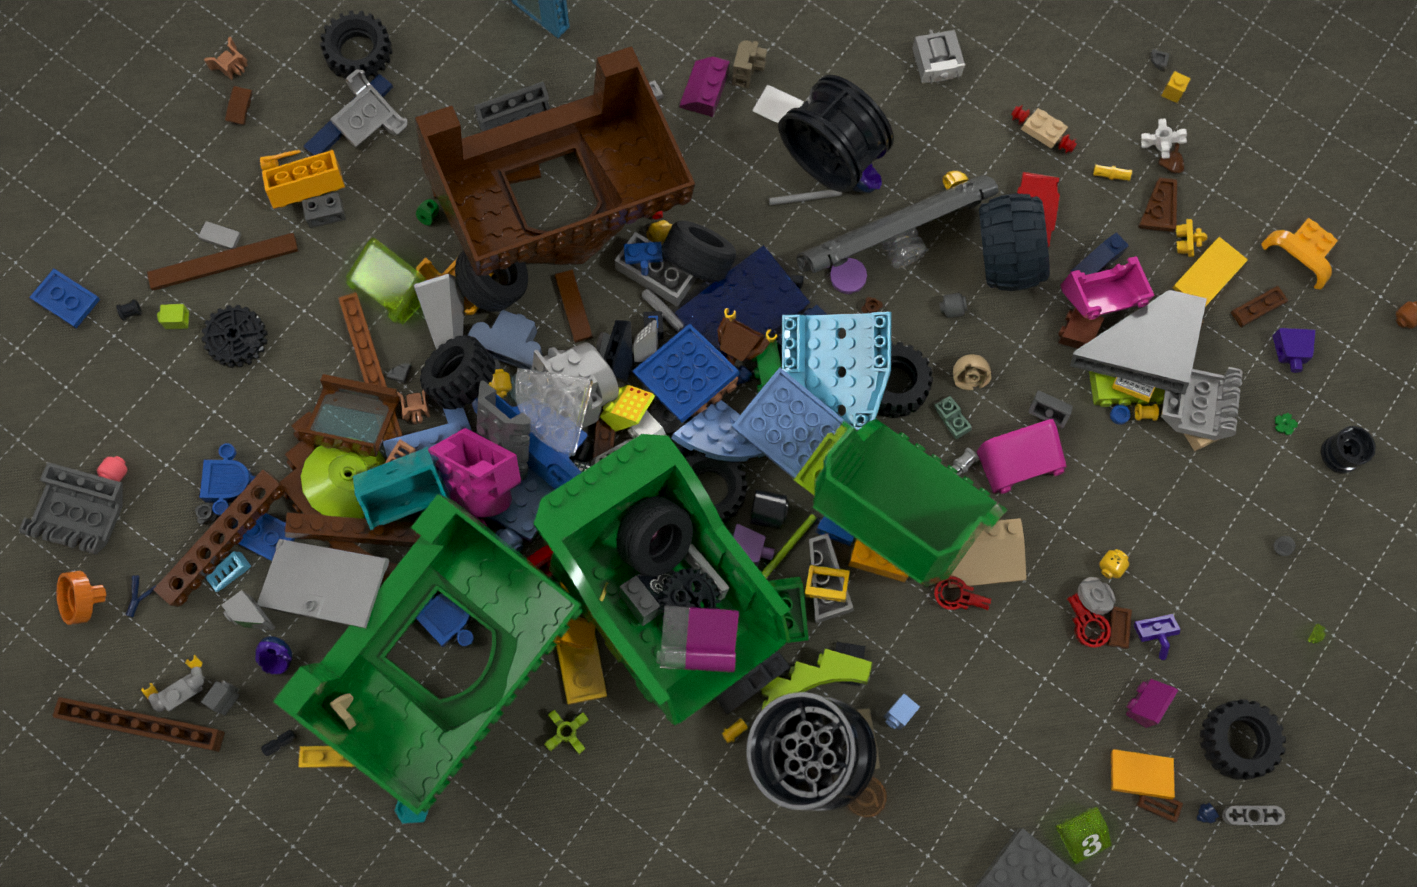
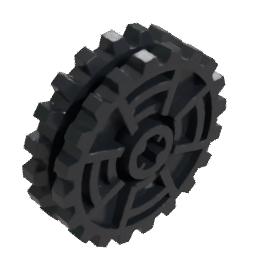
[201,305,268,368]

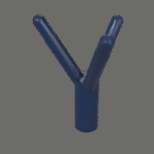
[126,575,156,617]

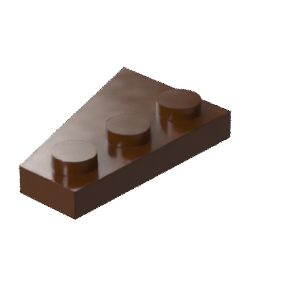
[1138,178,1177,232]

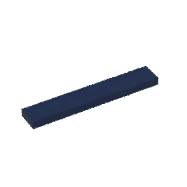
[303,74,393,156]

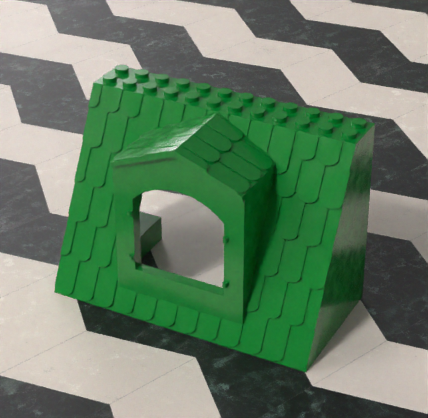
[273,494,583,815]

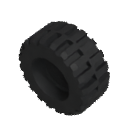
[420,335,496,410]
[878,342,933,418]
[1200,699,1286,780]

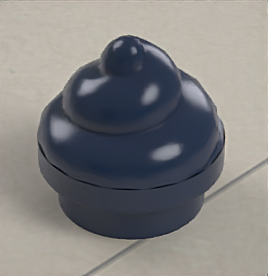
[736,365,753,385]
[1197,802,1220,824]

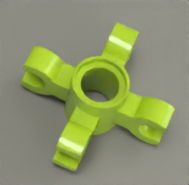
[545,710,588,754]

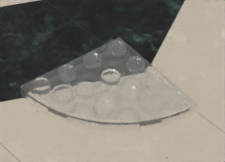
[515,368,593,456]

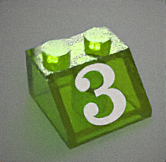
[1055,806,1112,864]

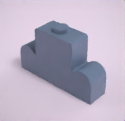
[468,310,543,373]

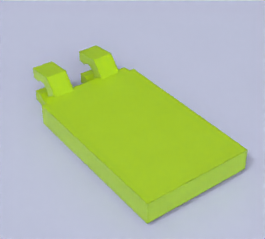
[793,425,846,496]

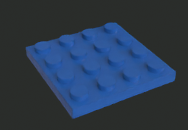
[633,324,740,423]

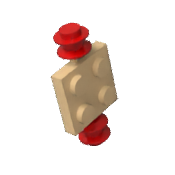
[1011,105,1077,154]

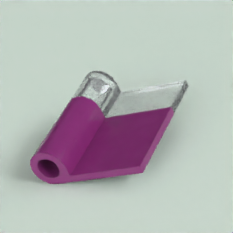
[656,606,739,673]

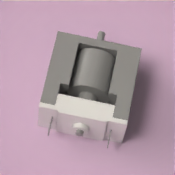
[912,30,965,85]

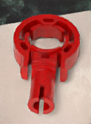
[934,575,991,611]
[1067,593,1111,647]

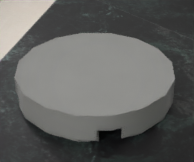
[1078,577,1115,615]

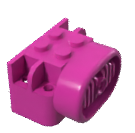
[428,428,521,517]

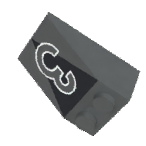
[619,569,679,626]

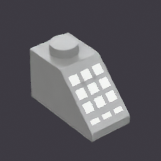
[632,320,658,362]

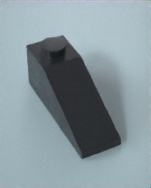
[603,320,633,382]

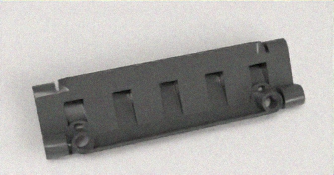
[796,175,999,273]

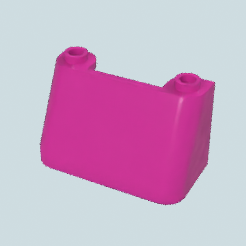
[1060,256,1155,320]
[977,419,1067,494]

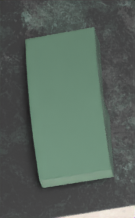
[934,396,972,439]

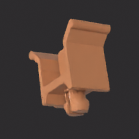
[204,37,248,80]
[397,390,430,424]

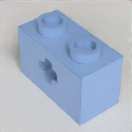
[884,694,920,730]

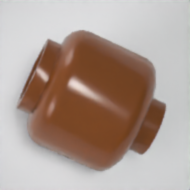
[1395,301,1417,329]

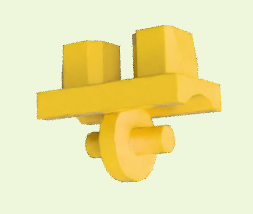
[1176,219,1207,257]

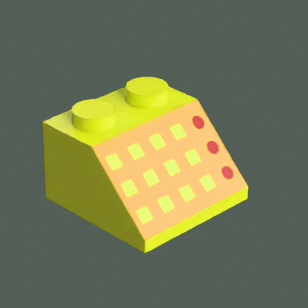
[600,385,655,432]

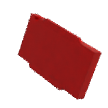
[1017,172,1060,248]

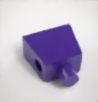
[1273,328,1315,373]

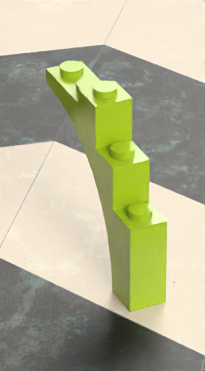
[761,649,873,710]

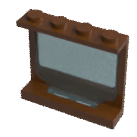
[298,374,399,457]

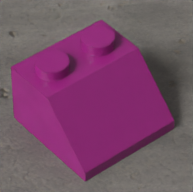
[1126,679,1178,728]

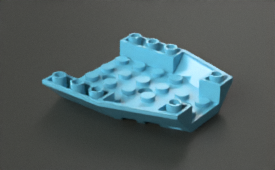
[782,312,891,430]

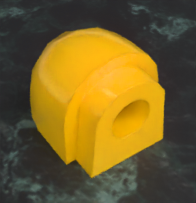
[943,171,969,190]

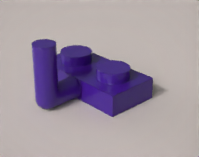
[1134,614,1181,660]

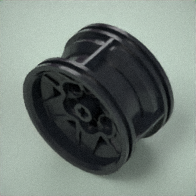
[778,75,894,192]
[747,692,877,811]

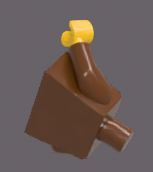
[717,308,777,366]

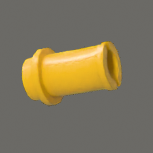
[721,718,748,743]

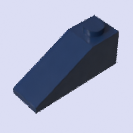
[1070,232,1129,275]

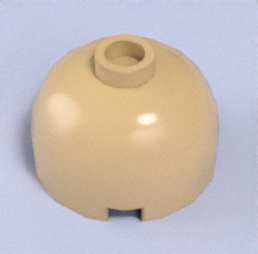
[953,354,991,390]

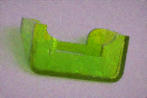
[345,237,427,325]

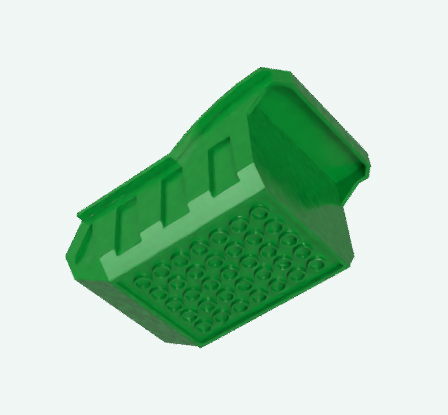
[813,419,1008,587]
[533,434,790,726]

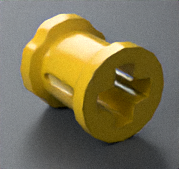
[1135,404,1159,421]

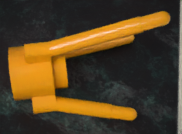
[260,150,301,171]

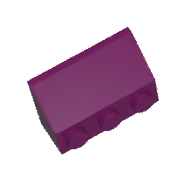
[679,56,730,117]

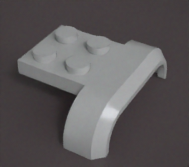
[330,69,407,148]

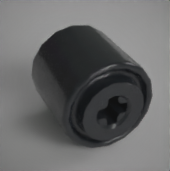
[750,490,789,529]

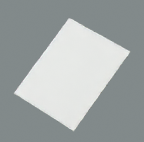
[753,85,804,123]

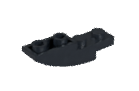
[715,650,791,715]

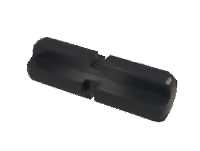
[261,730,296,756]

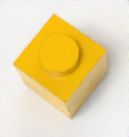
[1161,71,1191,103]

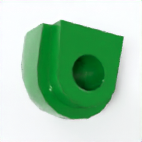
[416,199,439,226]

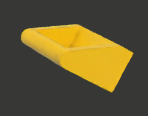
[805,565,850,602]

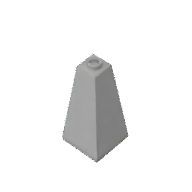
[414,274,465,350]

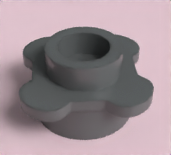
[195,503,217,524]

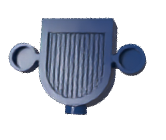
[200,443,256,516]
[416,593,474,647]

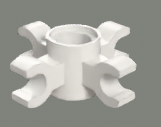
[1141,118,1187,159]

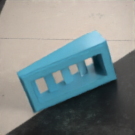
[205,551,251,592]

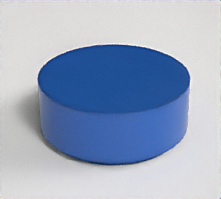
[1110,405,1130,425]

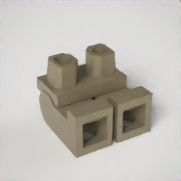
[732,40,767,88]

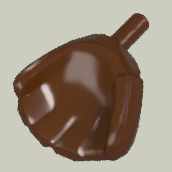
[1158,142,1184,173]

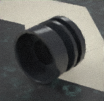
[1321,426,1376,474]

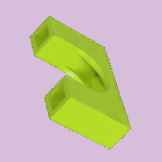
[1089,371,1165,407]

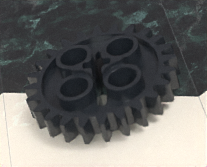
[658,568,721,634]

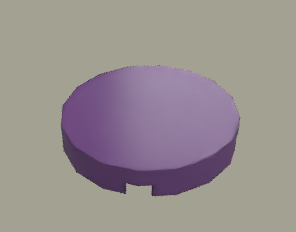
[830,258,867,294]

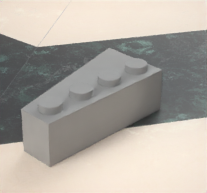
[809,533,854,623]

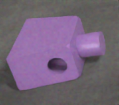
[733,524,775,566]

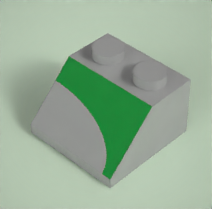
[222,590,275,630]

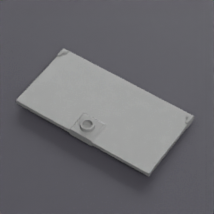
[257,539,389,628]

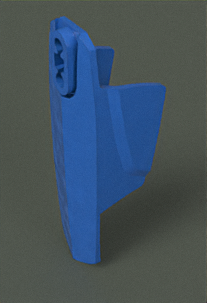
[472,394,587,489]

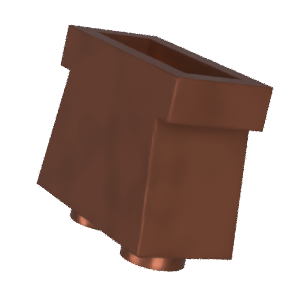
[1058,308,1104,349]

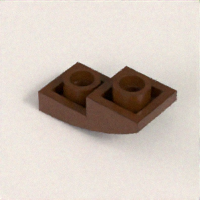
[225,86,253,125]

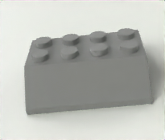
[1161,367,1243,440]

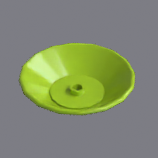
[301,438,386,519]

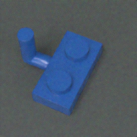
[624,242,663,276]

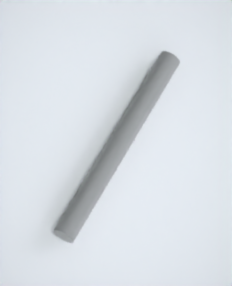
[769,190,842,205]

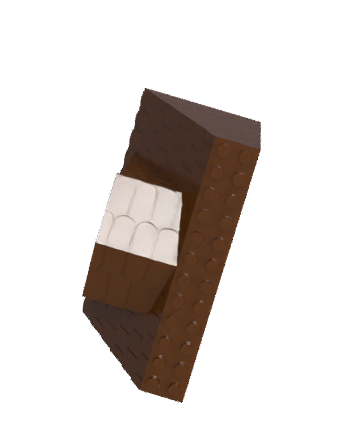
[415,46,695,276]

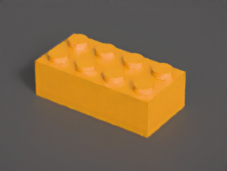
[262,150,345,209]

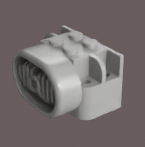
[531,342,619,429]

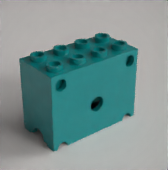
[353,447,447,530]

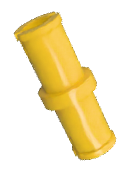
[1093,164,1132,181]

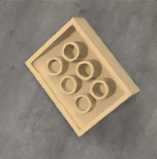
[947,518,1026,588]

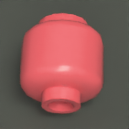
[97,456,128,482]

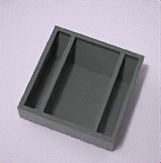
[974,828,1090,887]

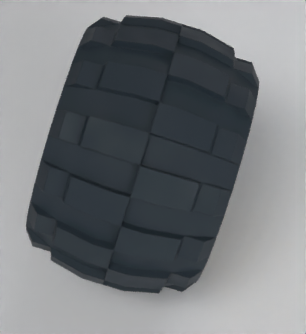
[979,193,1050,291]

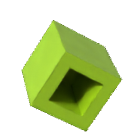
[157,304,189,329]

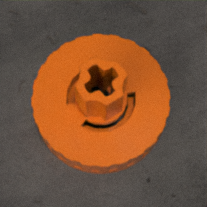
[56,571,106,625]

